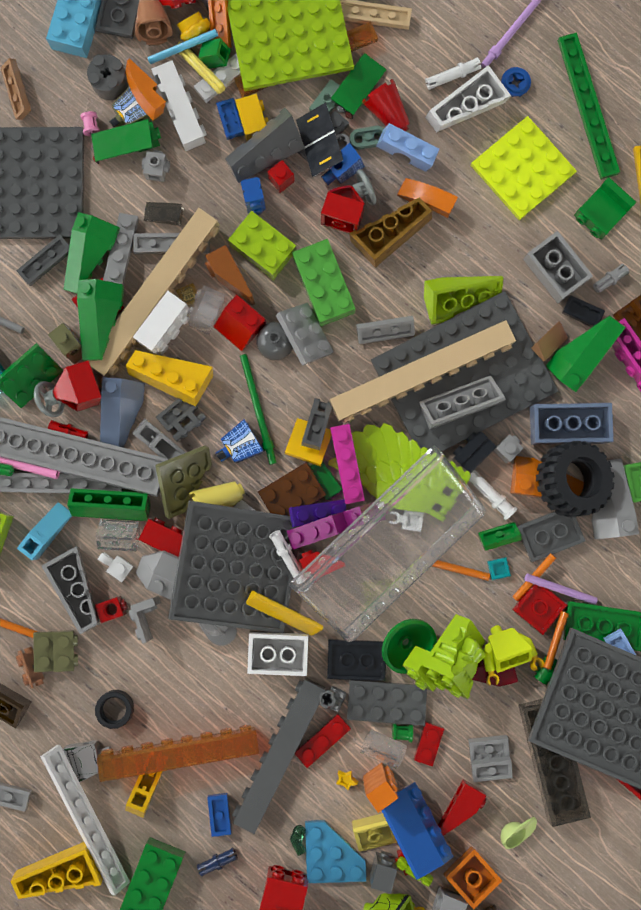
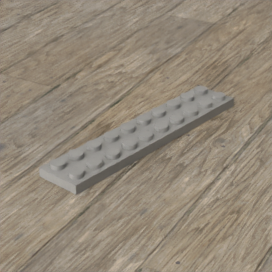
[0,417,168,497]

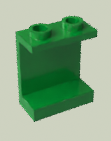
[574,177,636,240]

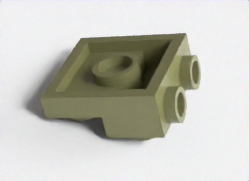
[33,630,78,672]

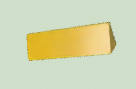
[246,591,323,636]

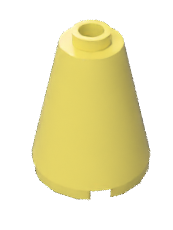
[189,481,245,507]

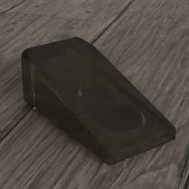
[144,202,183,226]

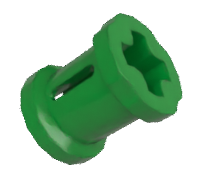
[392,724,413,743]

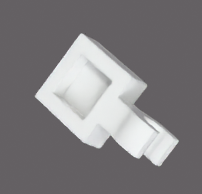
[98,552,134,582]

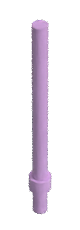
[480,0,542,69]

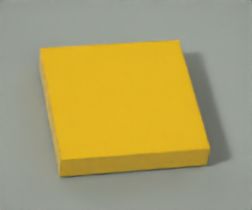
[284,418,332,467]

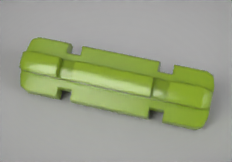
[396,856,433,886]

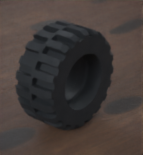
[536,441,615,517]

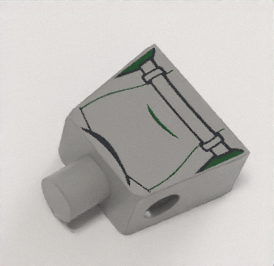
[63,741,113,783]

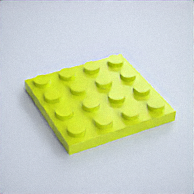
[470,116,577,221]

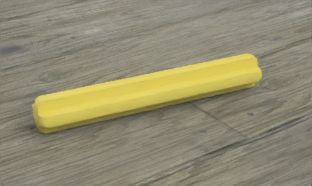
[176,41,226,94]

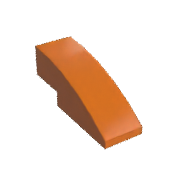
[125,58,166,121]
[397,178,458,218]

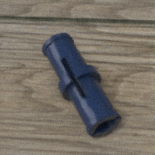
[197,847,238,877]

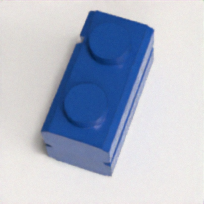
[241,177,266,215]

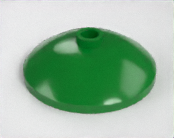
[382,619,437,674]

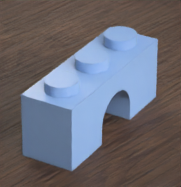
[376,123,439,172]

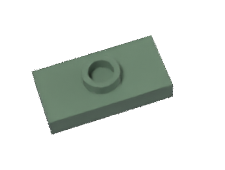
[309,79,340,114]

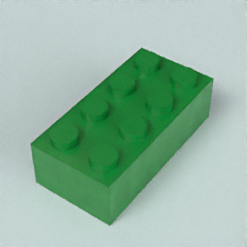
[120,837,186,910]

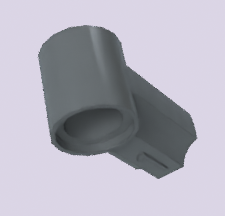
[318,686,347,712]

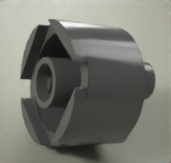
[87,54,129,100]

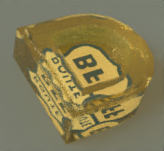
[176,283,198,306]

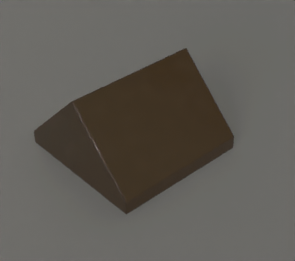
[0,683,32,729]

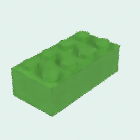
[292,239,356,327]

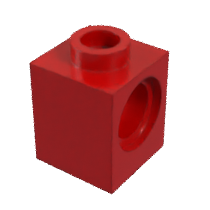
[95,596,128,623]

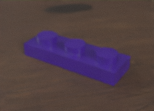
[289,499,347,527]

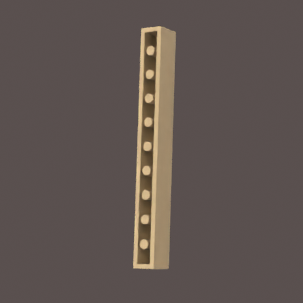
[89,208,220,378]
[330,320,516,423]

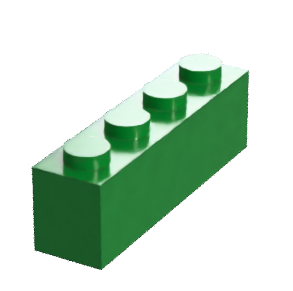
[67,488,151,521]

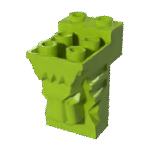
[403,614,486,699]

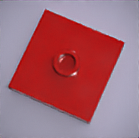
[512,584,567,635]

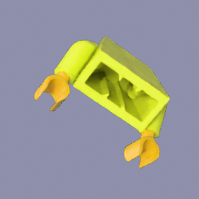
[483,625,544,686]

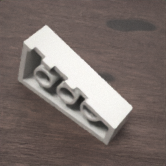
[151,60,207,152]
[425,65,511,133]

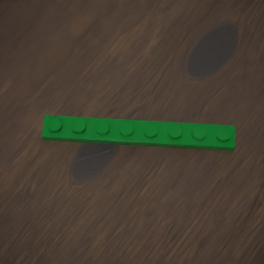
[557,32,620,180]

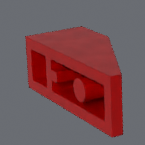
[438,779,487,836]

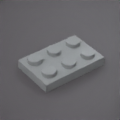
[276,303,334,366]

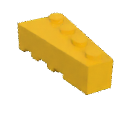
[126,350,214,407]
[10,842,103,899]

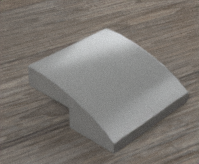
[468,735,513,782]

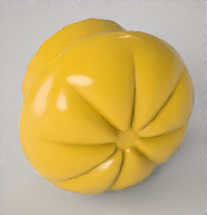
[176,11,210,42]

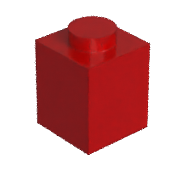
[267,160,295,193]

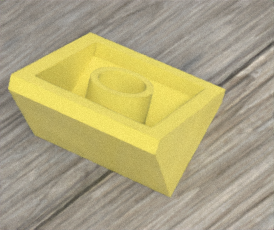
[352,813,397,852]

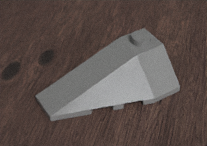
[591,459,639,539]

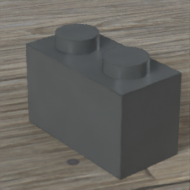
[370,851,397,894]

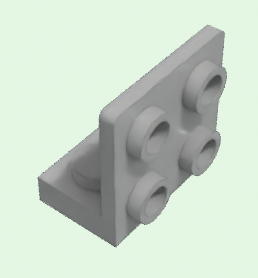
[129,596,161,644]

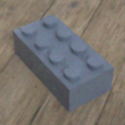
[530,403,614,445]

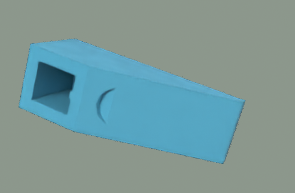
[17,502,72,560]

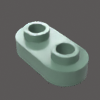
[350,126,384,150]

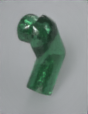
[290,825,306,856]

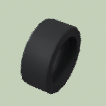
[95,690,134,729]

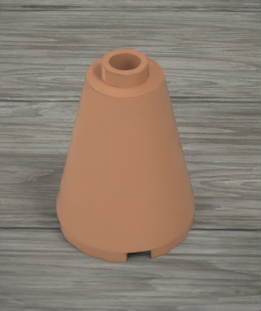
[135,0,172,45]

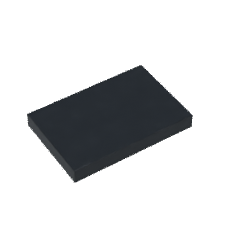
[327,639,386,681]

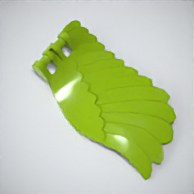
[328,423,471,521]

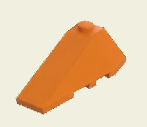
[510,456,584,498]

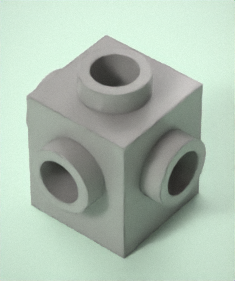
[142,150,170,182]

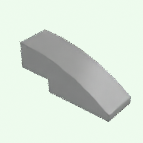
[132,418,186,460]

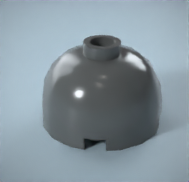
[256,322,293,360]

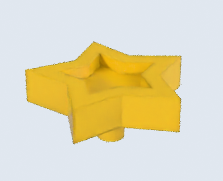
[336,770,359,790]

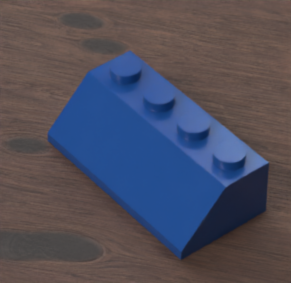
[382,782,454,880]

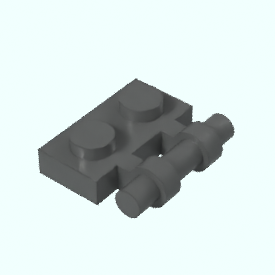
[156,398,206,442]

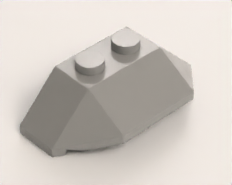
[136,551,179,600]

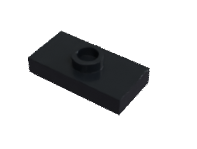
[562,295,605,327]

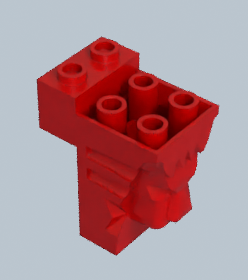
[259,865,308,910]

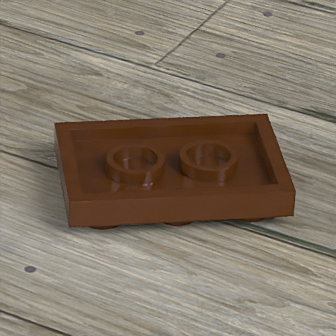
[258,462,327,516]

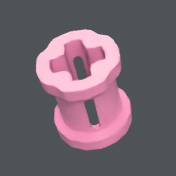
[80,111,100,137]

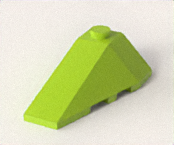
[424,276,504,325]

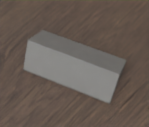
[419,375,506,430]

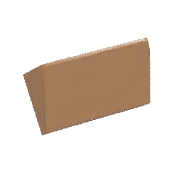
[531,321,568,361]

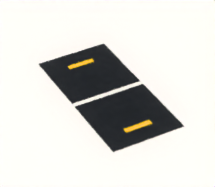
[296,102,343,177]

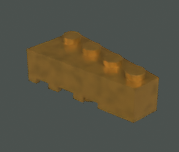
[349,197,432,268]

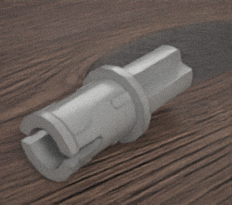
[593,264,629,293]

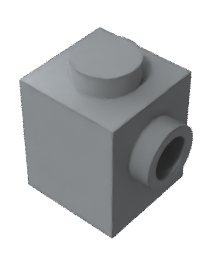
[493,435,523,463]

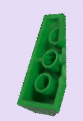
[63,212,120,294]
[77,279,124,361]
[546,315,626,392]

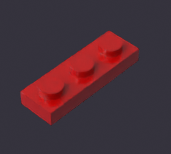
[295,713,351,768]

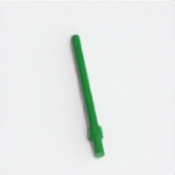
[240,354,277,465]

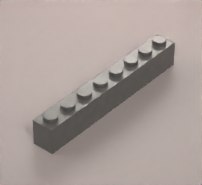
[232,677,326,834]

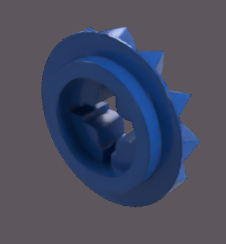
[501,67,531,97]

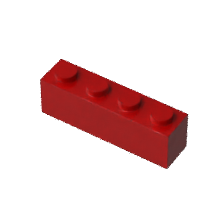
[138,517,183,557]

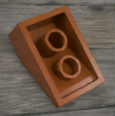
[205,245,255,306]

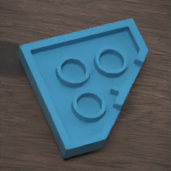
[305,820,366,883]

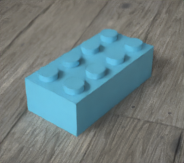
[46,0,102,58]

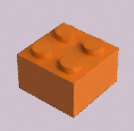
[443,846,502,910]

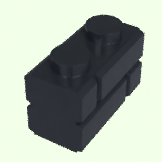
[452,431,497,474]

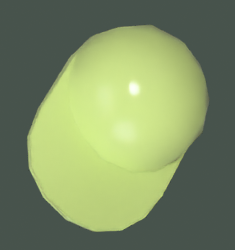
[500,817,537,849]

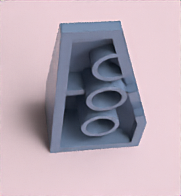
[100,377,145,448]

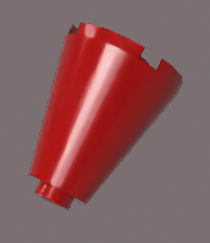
[362,79,410,131]

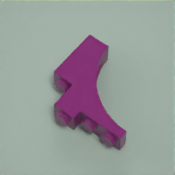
[287,501,385,550]

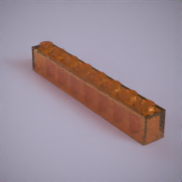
[97,725,259,782]

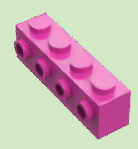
[612,318,641,392]

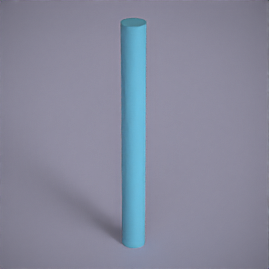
[147,29,218,64]

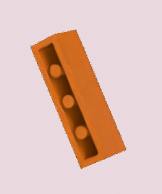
[363,762,399,813]

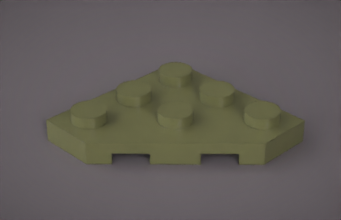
[155,445,212,519]

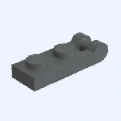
[301,398,332,450]

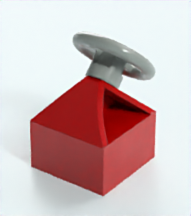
[321,169,376,233]
[34,360,101,418]

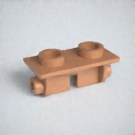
[16,646,44,688]

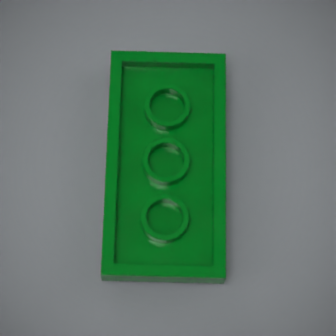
[563,601,641,652]

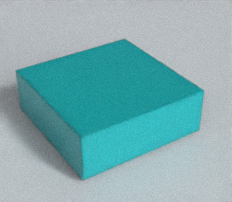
[487,557,511,580]

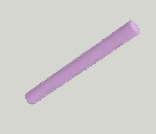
[524,574,598,605]

